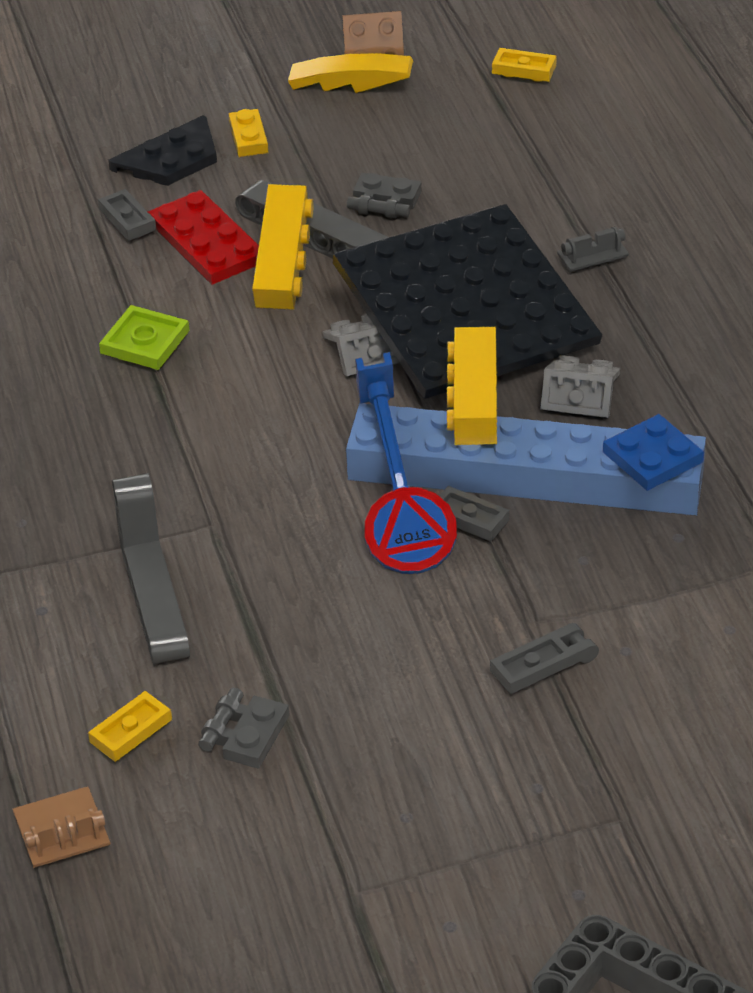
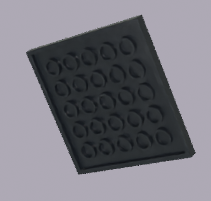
[332,204,603,399]

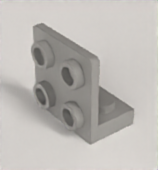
[322,314,399,376]
[540,356,621,418]

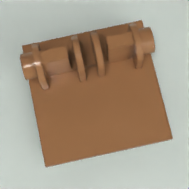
[342,11,404,55]
[13,786,111,868]

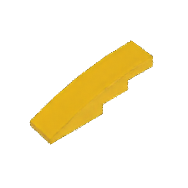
[288,53,413,93]

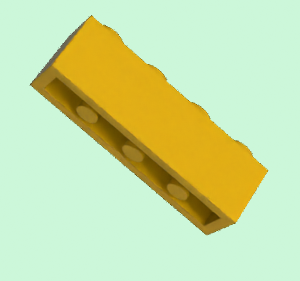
[252,184,314,309]
[447,327,497,445]

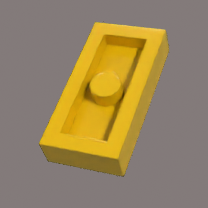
[492,48,557,82]
[228,109,268,157]
[88,691,172,762]

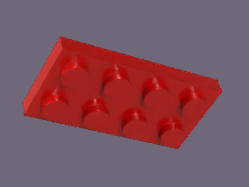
[147,190,259,285]

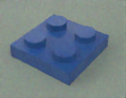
[603,414,704,491]

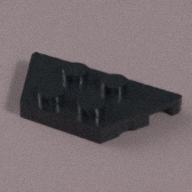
[108,115,217,186]

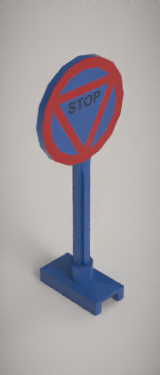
[355,352,457,574]

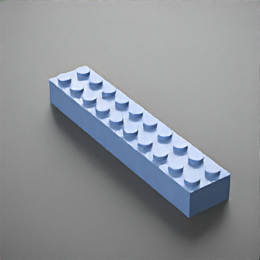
[346,403,706,516]

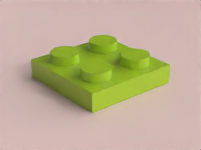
[99,305,190,370]

